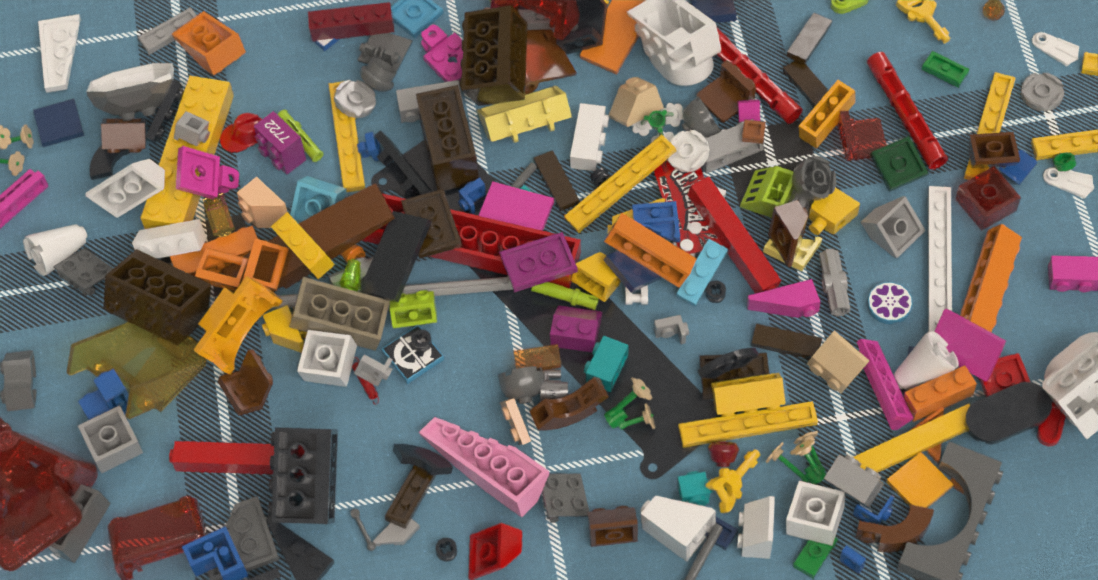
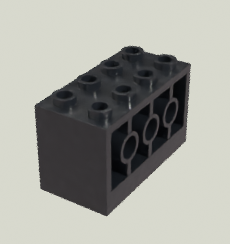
[268,427,338,524]

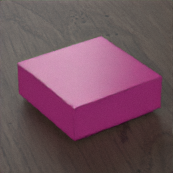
[738,99,760,123]

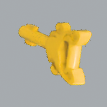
[896,0,950,44]
[706,449,761,513]

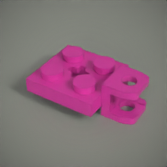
[421,24,463,82]
[176,146,239,199]

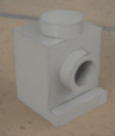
[174,111,210,146]

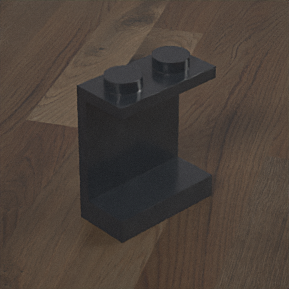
[556,0,607,54]

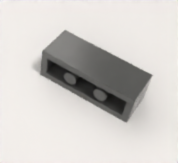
[45,484,111,563]

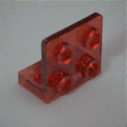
[838,110,887,161]

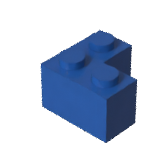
[78,369,135,420]
[182,526,248,580]

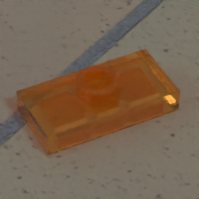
[513,344,561,370]

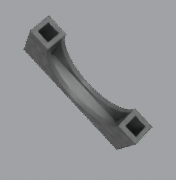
[897,442,1003,580]

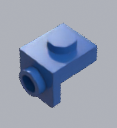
[458,178,486,215]

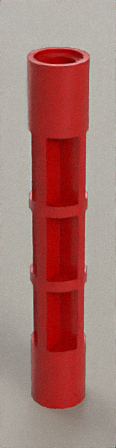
[717,28,803,124]
[866,52,948,170]

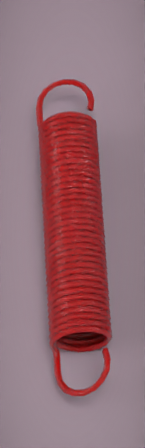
[352,357,379,405]

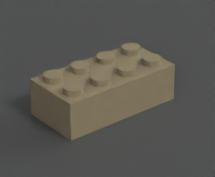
[289,277,390,351]

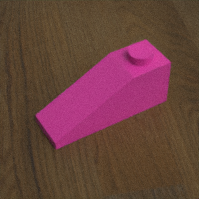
[747,279,820,318]

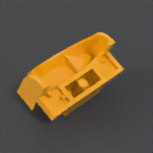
[194,276,283,375]

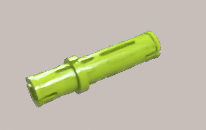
[277,109,324,162]
[531,282,599,310]

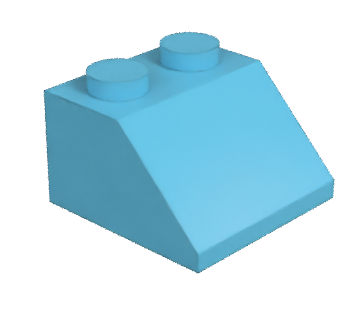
[290,176,346,224]

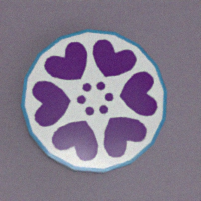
[867,282,913,324]

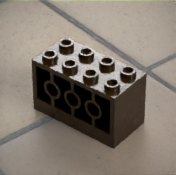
[460,5,528,106]
[416,85,479,191]
[103,249,211,346]

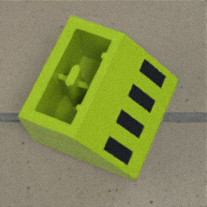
[740,166,794,218]

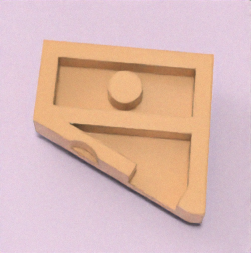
[500,398,531,445]

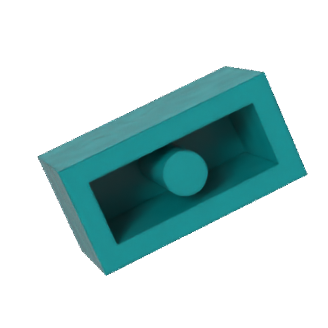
[584,336,629,392]

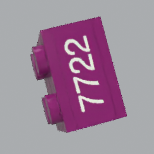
[254,111,306,175]

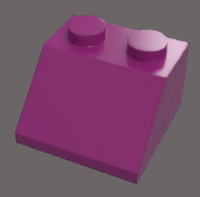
[550,305,602,353]

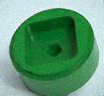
[1053,152,1076,172]

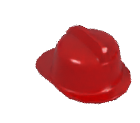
[220,113,262,153]

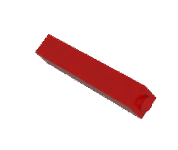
[687,176,781,294]
[169,441,305,476]

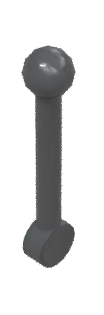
[350,509,376,551]

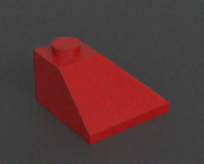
[468,523,522,580]

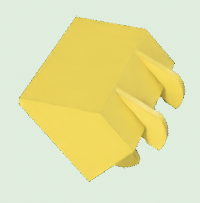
[477,86,572,143]

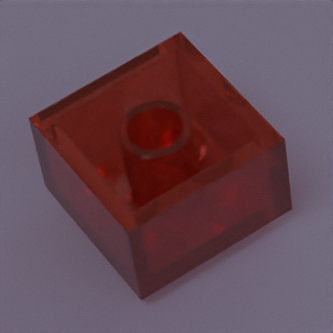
[956,166,1021,231]

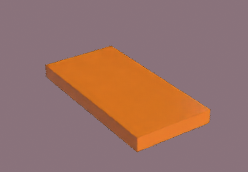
[580,0,646,75]

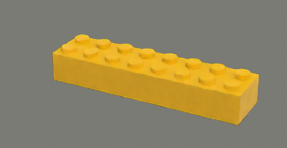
[141,76,234,229]

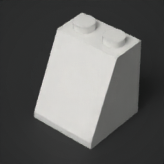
[640,496,716,562]

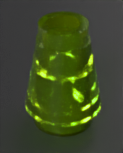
[339,259,361,292]

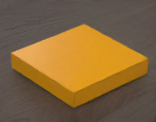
[886,452,953,508]

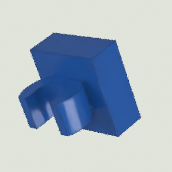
[357,132,382,162]

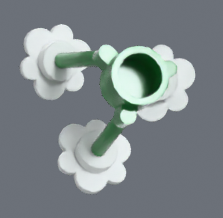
[631,103,683,142]

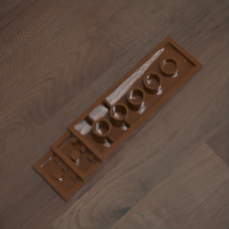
[222,183,395,293]

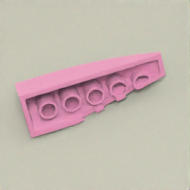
[419,417,549,518]

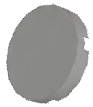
[1021,73,1064,111]
[334,80,376,118]

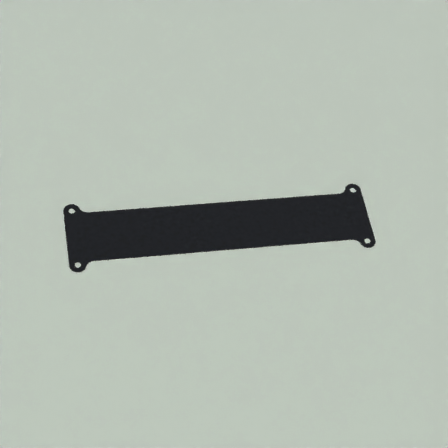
[371,140,737,479]

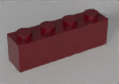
[308,2,395,42]

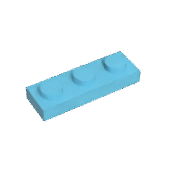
[676,239,728,307]

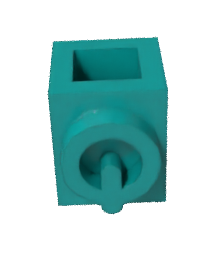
[677,471,713,506]

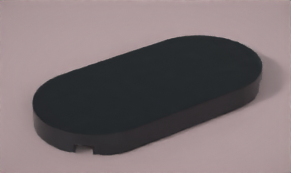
[965,382,1052,444]

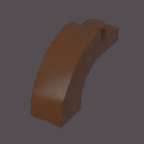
[529,377,608,431]
[856,505,934,553]

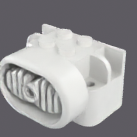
[627,0,721,86]
[1042,332,1098,439]

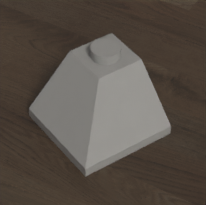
[861,196,926,258]

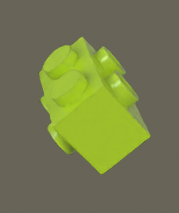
[390,290,437,328]

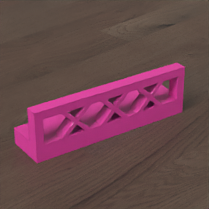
[0,169,49,229]
[857,339,914,430]

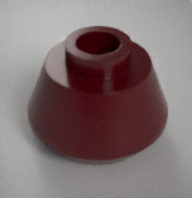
[708,441,739,467]

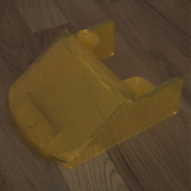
[67,322,207,419]

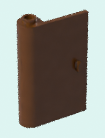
[482,3,577,95]

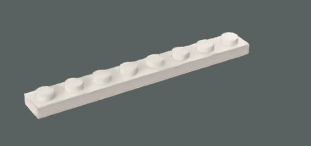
[928,186,952,333]

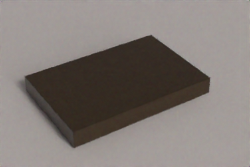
[401,189,462,259]
[699,353,769,400]

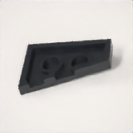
[145,80,184,144]

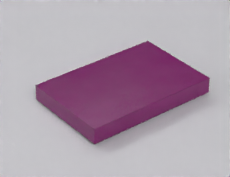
[500,232,578,292]

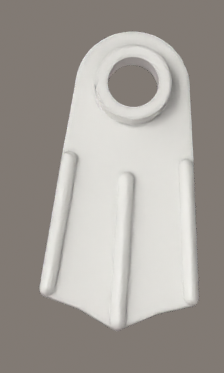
[1032,32,1080,66]
[1043,167,1094,199]

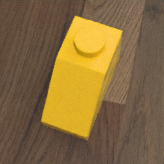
[261,305,304,353]

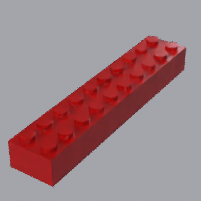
[361,193,581,289]

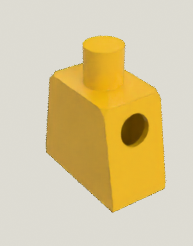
[809,187,860,235]
[571,252,621,302]

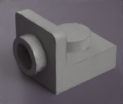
[654,315,689,344]
[354,354,393,387]

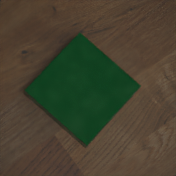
[870,136,929,192]

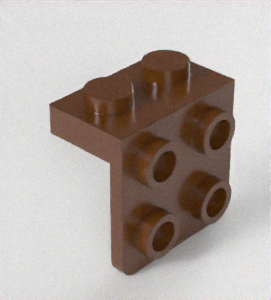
[697,60,756,122]
[217,349,273,416]

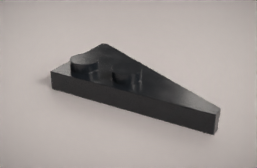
[266,517,334,580]

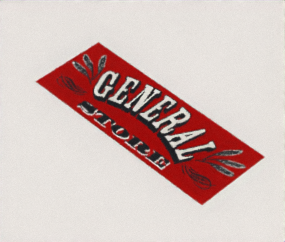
[654,159,723,254]

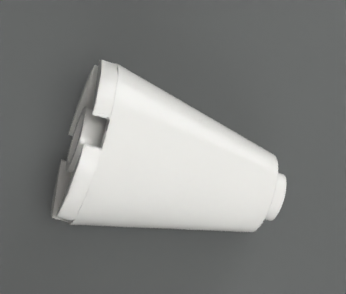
[23,224,87,276]
[894,331,959,390]

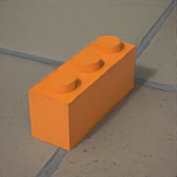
[904,365,977,422]

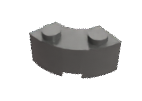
[0,350,37,412]

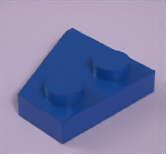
[632,201,680,242]

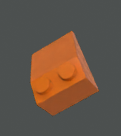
[172,11,246,75]

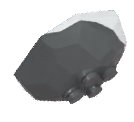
[87,63,174,121]

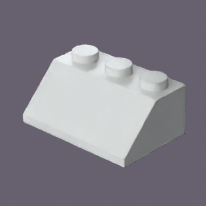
[86,159,165,218]

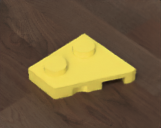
[763,237,822,271]

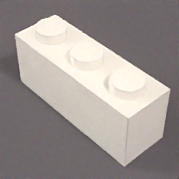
[570,103,609,171]
[132,219,207,258]

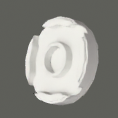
[668,130,710,172]

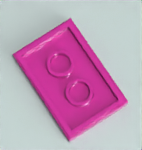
[479,182,554,231]
[934,308,1006,381]

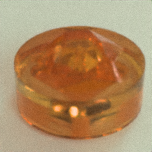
[983,0,1005,21]

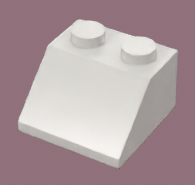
[737,496,775,559]

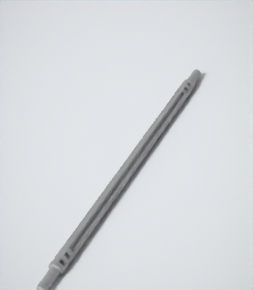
[270,277,513,309]

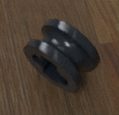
[590,167,611,188]
[706,281,726,303]
[411,329,432,352]
[436,538,457,562]

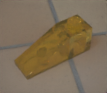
[203,194,235,237]

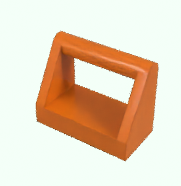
[242,238,289,291]
[195,248,249,292]

